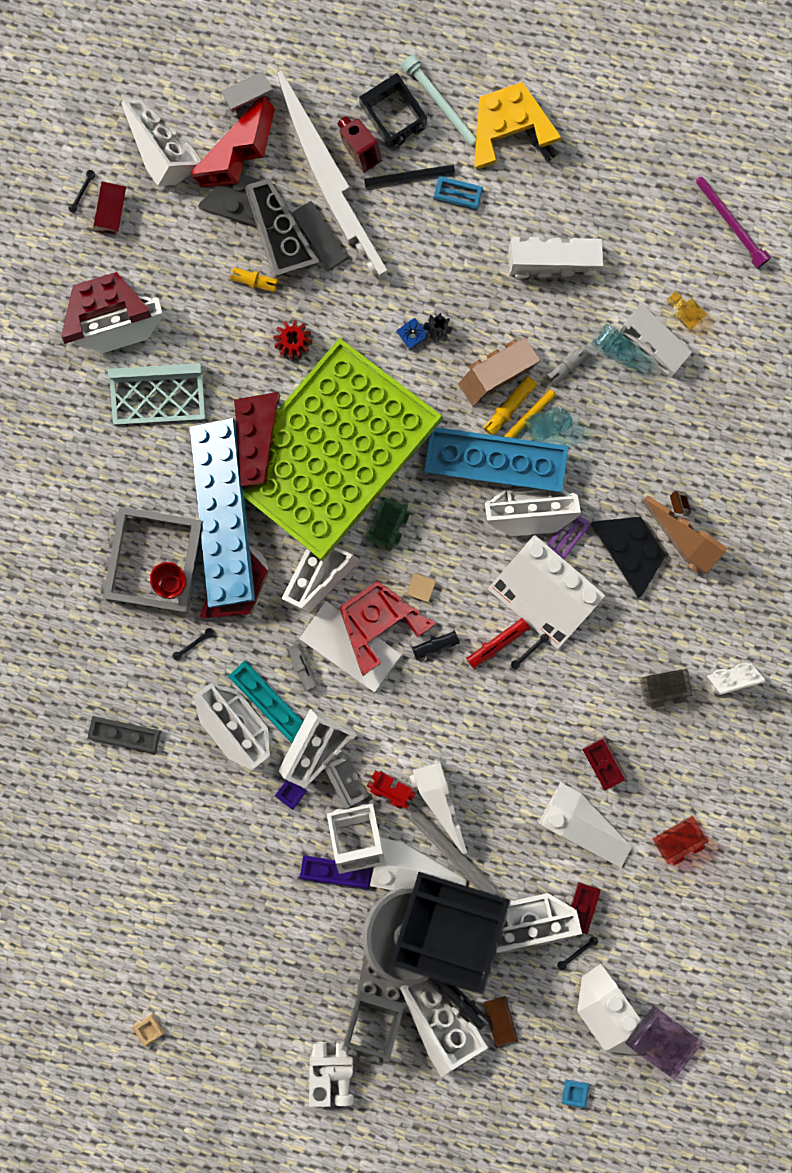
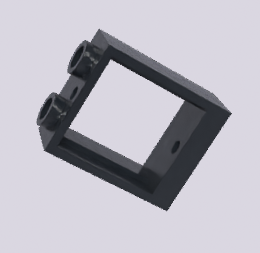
[359,73,427,149]

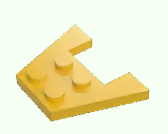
[474,82,563,169]

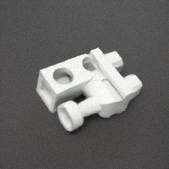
[309,1041,354,1107]

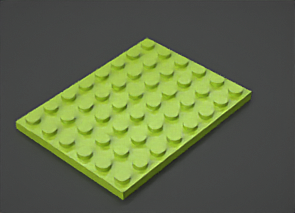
[243,338,444,562]

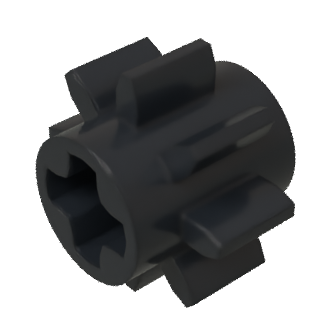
[423,313,453,343]

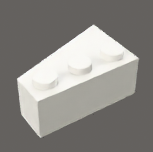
[618,303,692,377]
[282,547,360,613]
[278,709,357,788]

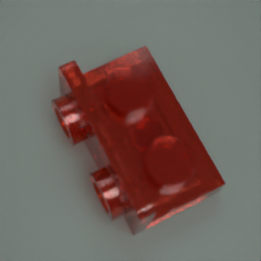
[652,815,709,866]

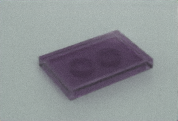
[625,1005,703,1080]

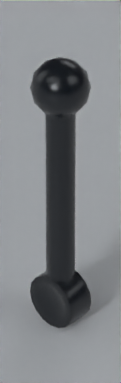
[68,170,95,213]
[172,628,214,661]
[511,634,549,669]
[557,937,598,970]

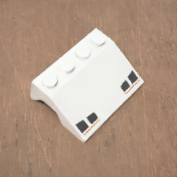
[488,535,605,650]

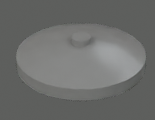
[362,888,429,985]

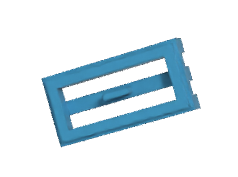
[434,176,483,210]

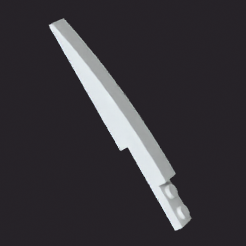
[277,71,387,280]

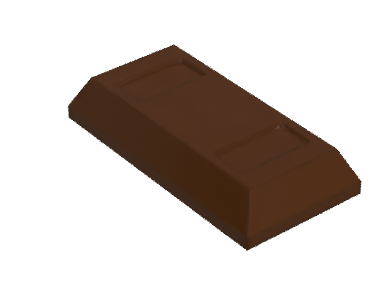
[670,491,691,514]
[483,996,519,1048]

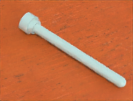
[401,54,476,146]

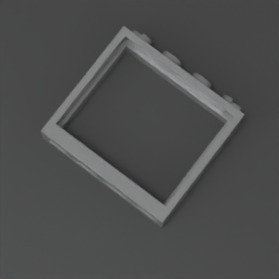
[101,507,202,613]

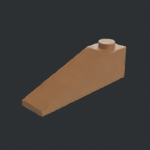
[642,496,728,575]

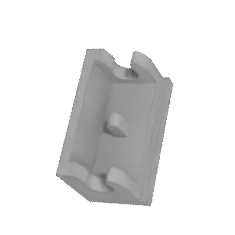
[222,71,275,118]
[325,755,368,809]

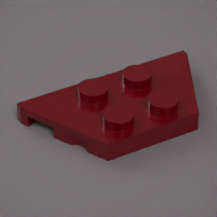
[199,550,269,618]

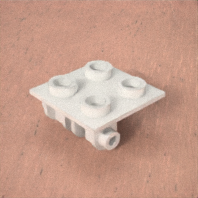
[707,663,766,695]

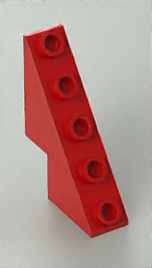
[190,95,275,188]

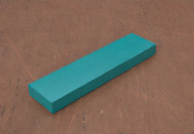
[228,660,303,743]

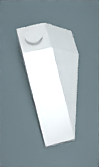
[121,100,201,186]
[410,762,467,854]
[539,782,632,868]
[370,837,467,891]
[400,981,488,1078]

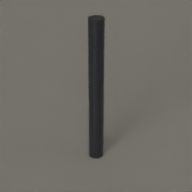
[364,164,455,188]

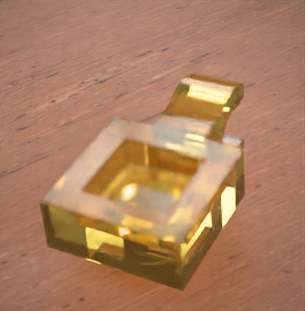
[666,291,707,331]

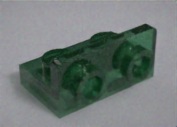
[366,497,411,550]

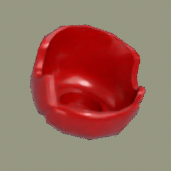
[150,562,187,600]

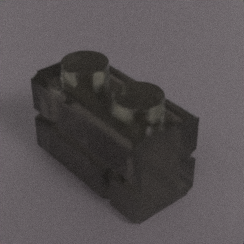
[639,668,693,708]

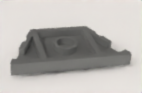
[198,173,277,227]

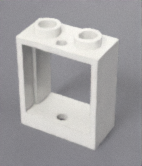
[327,803,385,874]

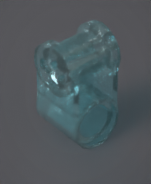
[591,324,636,365]
[525,407,572,442]

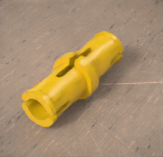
[230,266,278,293]

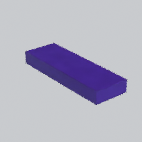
[300,855,372,889]

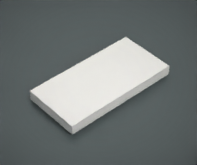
[299,601,402,692]

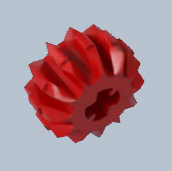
[273,320,313,360]

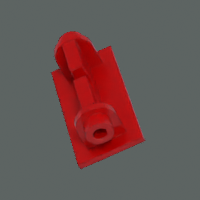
[367,770,416,809]

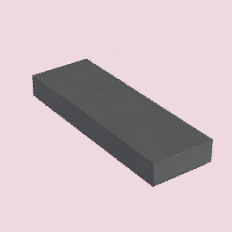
[292,201,348,271]
[87,716,161,754]

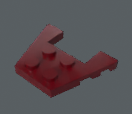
[61,272,151,344]

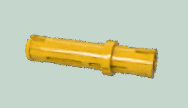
[483,375,538,435]

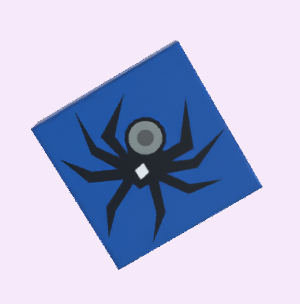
[396,318,427,350]

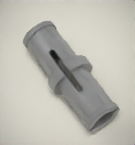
[546,345,590,386]
[286,643,318,691]

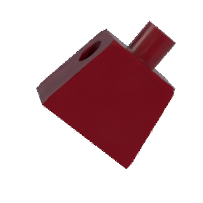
[337,116,382,174]

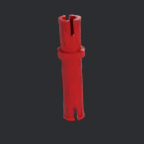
[466,618,530,670]

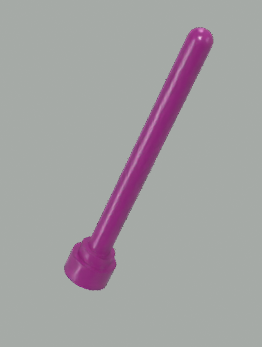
[696,177,772,269]

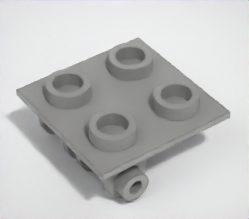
[357,954,404,1004]

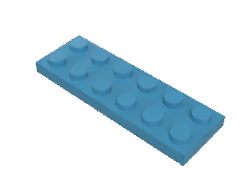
[424,427,569,493]

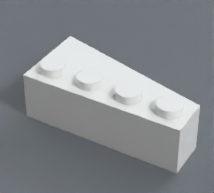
[508,237,603,279]

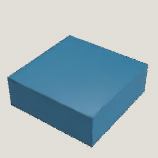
[561,1079,589,1108]

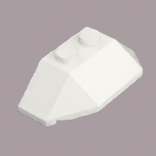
[73,297,163,353]
[485,487,581,536]
[194,683,270,770]
[496,893,582,954]
[577,963,656,1055]

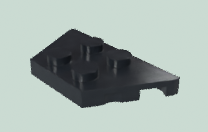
[590,517,666,598]

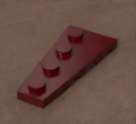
[234,392,281,489]

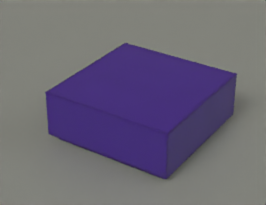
[275,780,307,810]

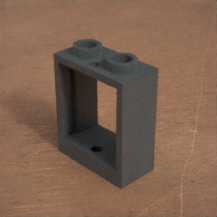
[341,991,405,1066]

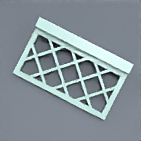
[108,363,205,424]

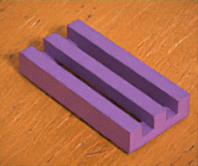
[546,516,591,559]

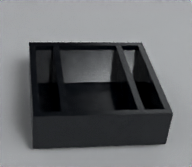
[390,871,511,996]

